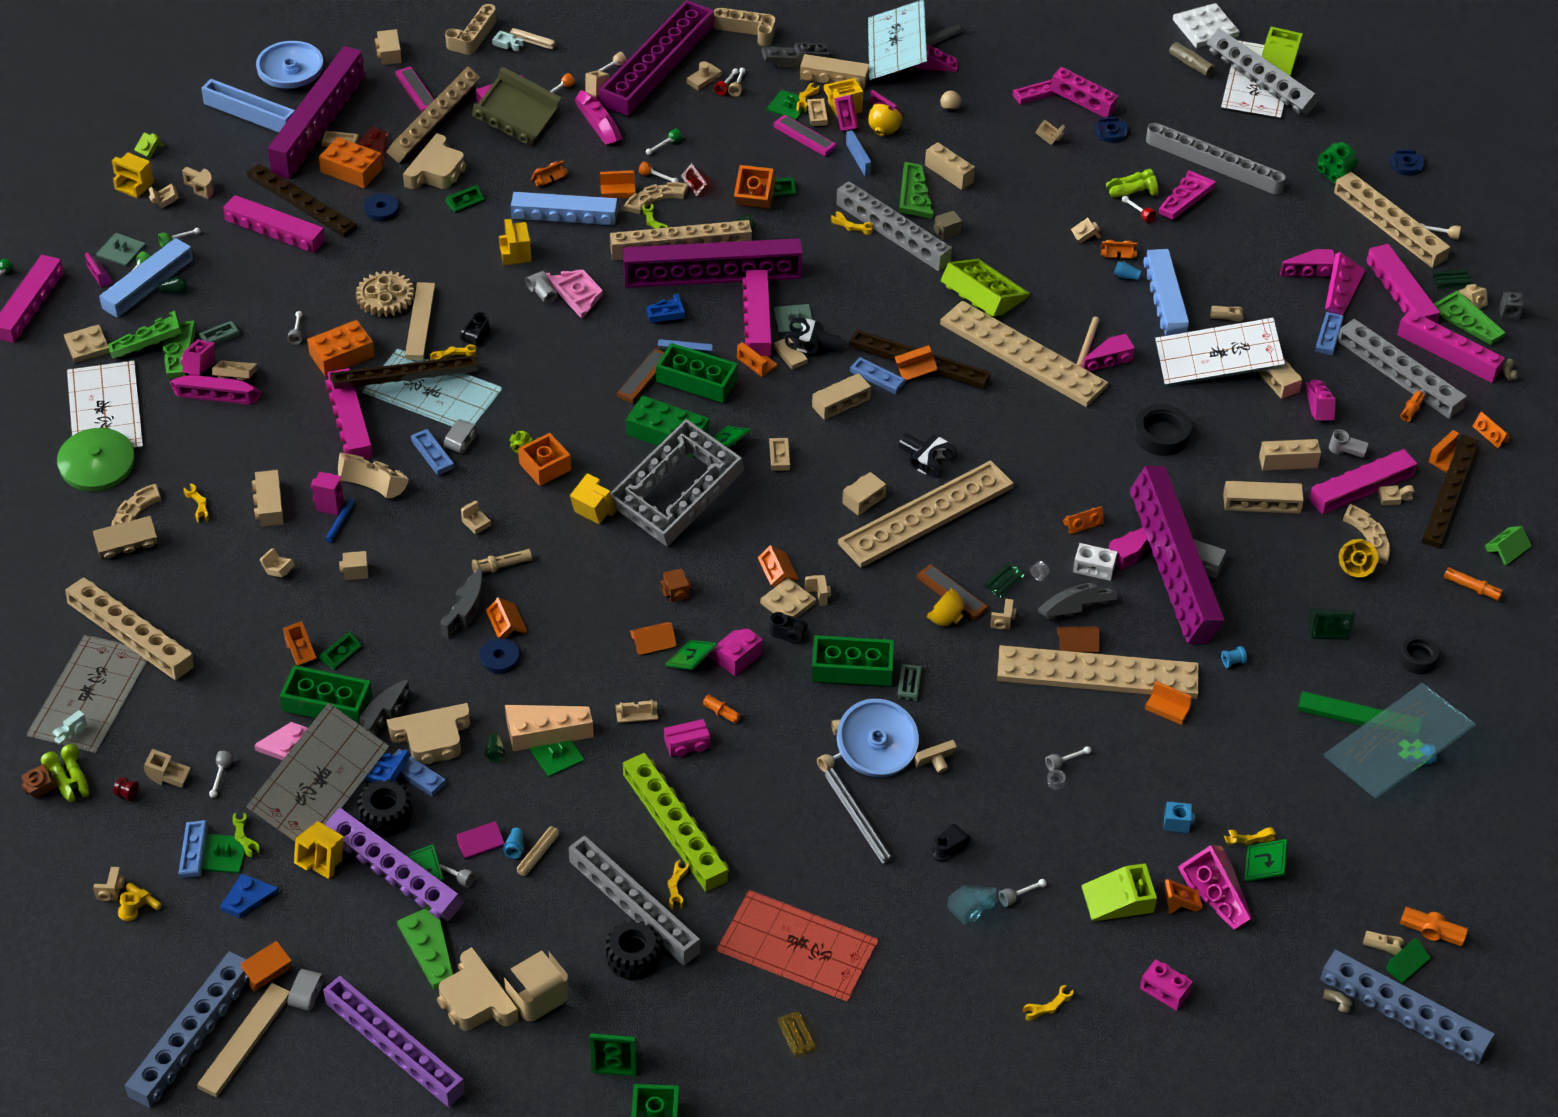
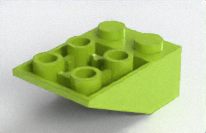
[1261,27,1303,76]
[1081,863,1157,922]

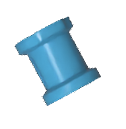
[1221,646,1247,668]

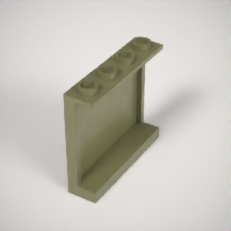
[472,66,561,146]

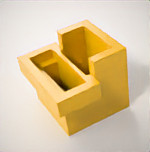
[824,78,863,118]
[112,152,154,198]
[499,219,531,265]
[570,473,616,525]
[294,821,344,879]

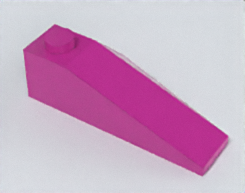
[1178,845,1252,930]

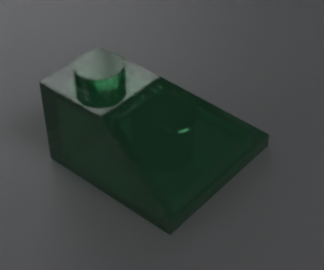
[1307,608,1356,640]

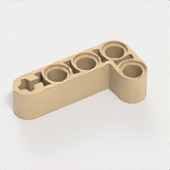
[445,4,496,55]
[714,8,775,46]

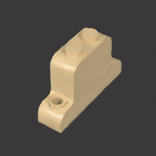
[403,133,466,189]
[387,703,470,764]
[437,947,519,1031]

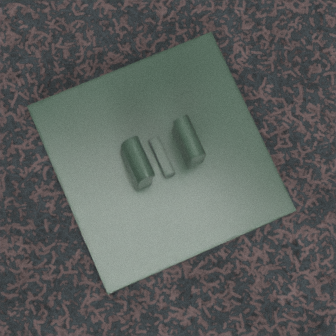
[96,233,146,266]
[774,304,812,334]

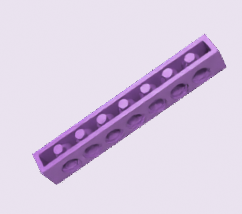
[325,808,465,922]
[323,976,465,1108]

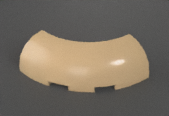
[338,453,409,498]

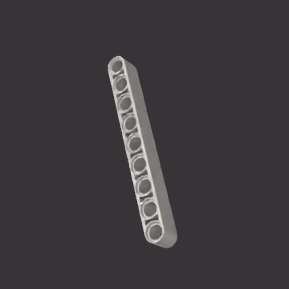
[1146,123,1286,194]

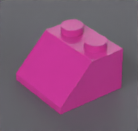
[707,629,763,676]

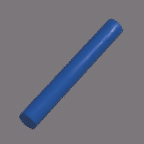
[325,497,356,543]

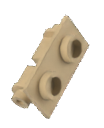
[616,700,658,723]

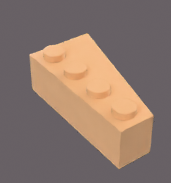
[505,705,594,751]

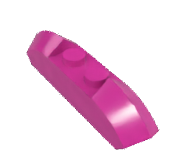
[575,90,622,145]
[170,375,262,405]

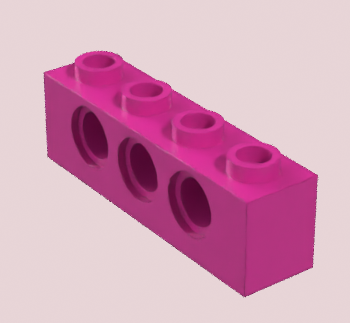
[1050,67,1119,117]

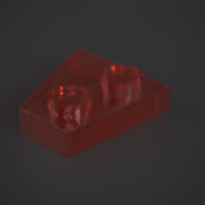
[356,126,387,161]

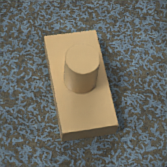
[687,61,722,91]
[913,740,957,774]

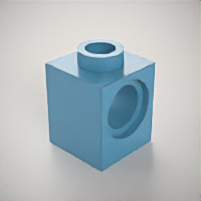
[1164,802,1195,833]

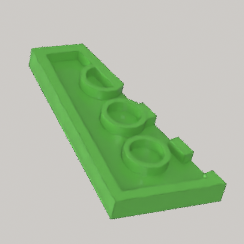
[899,162,934,219]
[1434,290,1506,345]
[108,310,182,359]
[162,320,197,379]
[397,908,453,989]

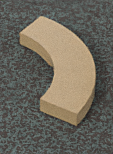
[623,182,689,214]
[111,484,161,526]
[1343,504,1390,565]

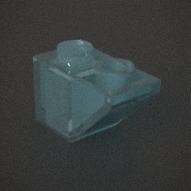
[947,885,997,925]

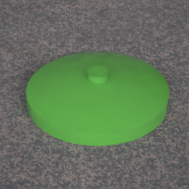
[57,428,135,491]

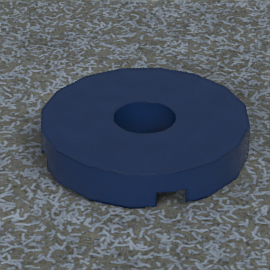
[1095,117,1128,143]
[1390,149,1425,176]
[364,193,399,221]
[479,638,520,674]

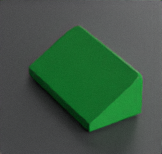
[773,177,796,197]
[445,185,485,213]
[318,631,363,670]
[1386,938,1431,984]

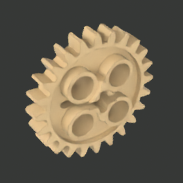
[356,271,415,317]

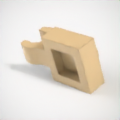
[1378,485,1414,506]

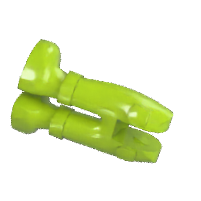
[1106,169,1158,198]
[41,744,89,803]

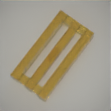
[778,1011,815,1057]

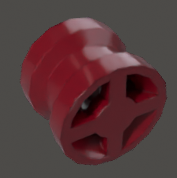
[113,776,139,801]

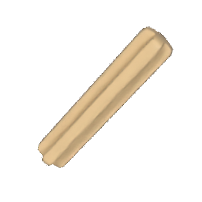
[510,28,555,50]
[517,826,559,876]

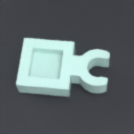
[492,31,523,51]
[52,710,88,745]

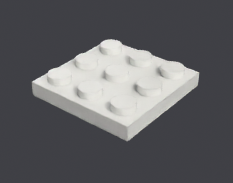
[1173,3,1239,48]

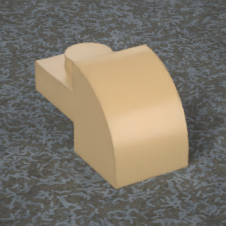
[182,167,214,199]
[144,749,191,788]

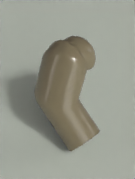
[1502,359,1519,381]
[1323,989,1352,1013]

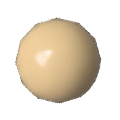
[940,90,962,110]

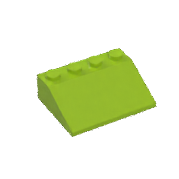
[941,259,1031,317]

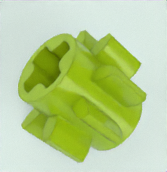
[509,431,533,454]

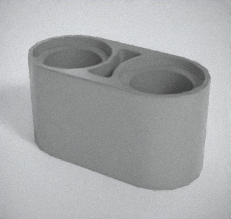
[444,419,478,454]
[288,969,324,1011]

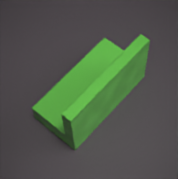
[1485,526,1531,565]

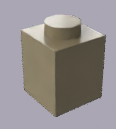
[934,210,962,240]

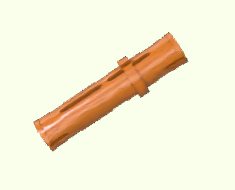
[1444,567,1503,601]

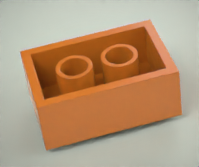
[319,137,383,188]
[307,320,375,377]

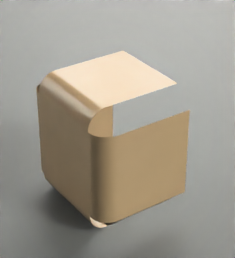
[504,950,569,1021]

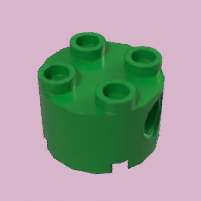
[1317,142,1358,183]

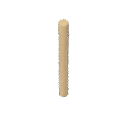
[1077,317,1100,367]

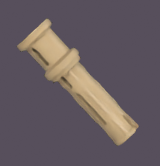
[472,549,532,573]

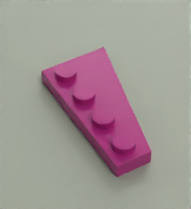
[1159,170,1216,220]
[1325,252,1365,315]

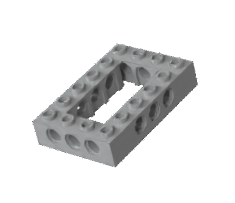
[611,419,744,547]

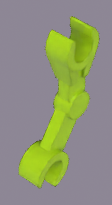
[642,204,668,229]
[233,813,260,857]

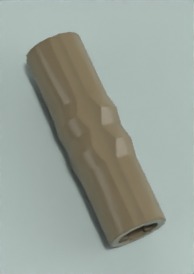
[1169,42,1215,77]

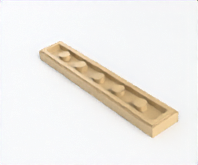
[405,282,435,360]
[197,983,290,1098]

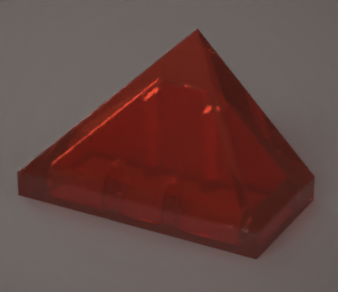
[681,163,712,197]

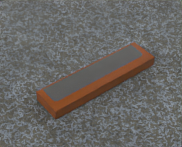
[617,348,665,404]
[917,564,988,621]

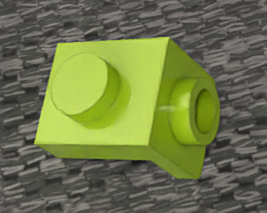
[134,133,164,158]

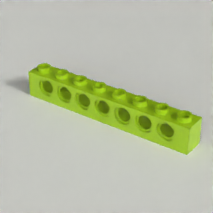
[623,753,729,892]

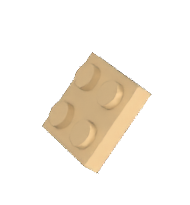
[64,324,110,363]
[212,360,257,380]
[760,578,816,618]

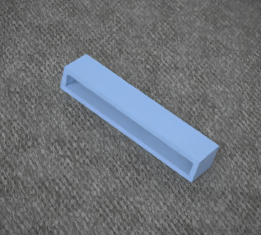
[201,79,295,132]
[511,192,617,225]
[99,238,193,318]
[1144,249,1189,336]

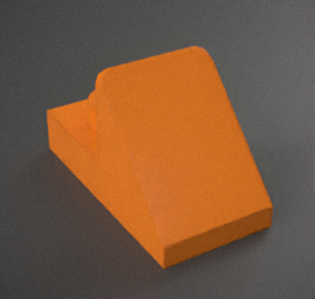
[283,621,316,666]
[1165,879,1202,914]

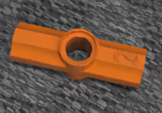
[1400,906,1468,947]

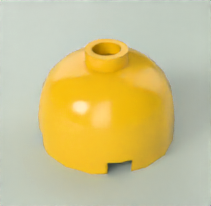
[868,104,903,136]
[1338,539,1379,578]
[926,587,964,626]

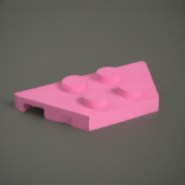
[545,270,603,318]
[255,722,308,760]

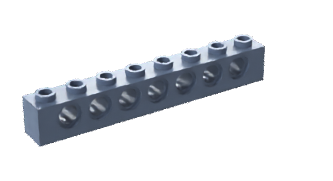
[1320,949,1494,1064]
[125,951,250,1108]

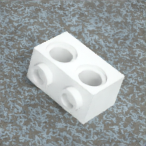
[1073,543,1118,581]

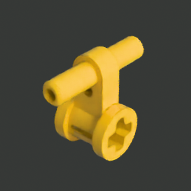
[118,883,162,921]

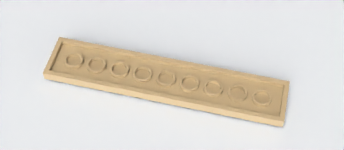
[940,301,1108,407]
[838,460,1014,568]
[997,645,1198,699]

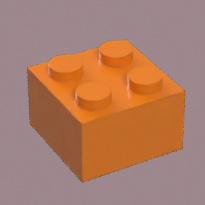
[734,165,776,209]
[518,433,571,486]

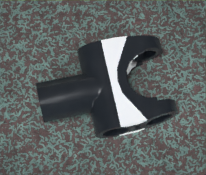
[785,317,841,354]
[899,433,958,478]

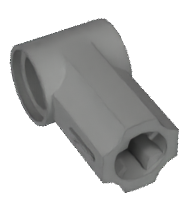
[526,271,557,304]
[1329,429,1368,458]

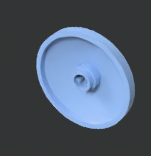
[256,41,324,88]
[837,699,919,778]

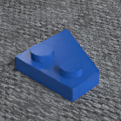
[646,293,685,323]
[364,750,411,783]
[220,874,278,918]

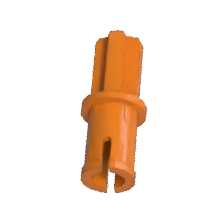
[1400,391,1425,422]
[703,694,741,723]

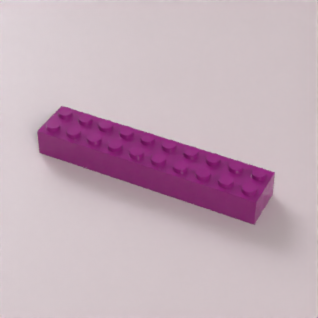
[599,0,714,116]
[267,46,365,179]
[623,238,802,288]
[1130,466,1225,644]

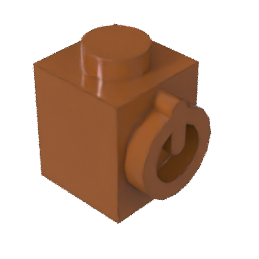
[660,568,692,602]
[21,764,58,799]

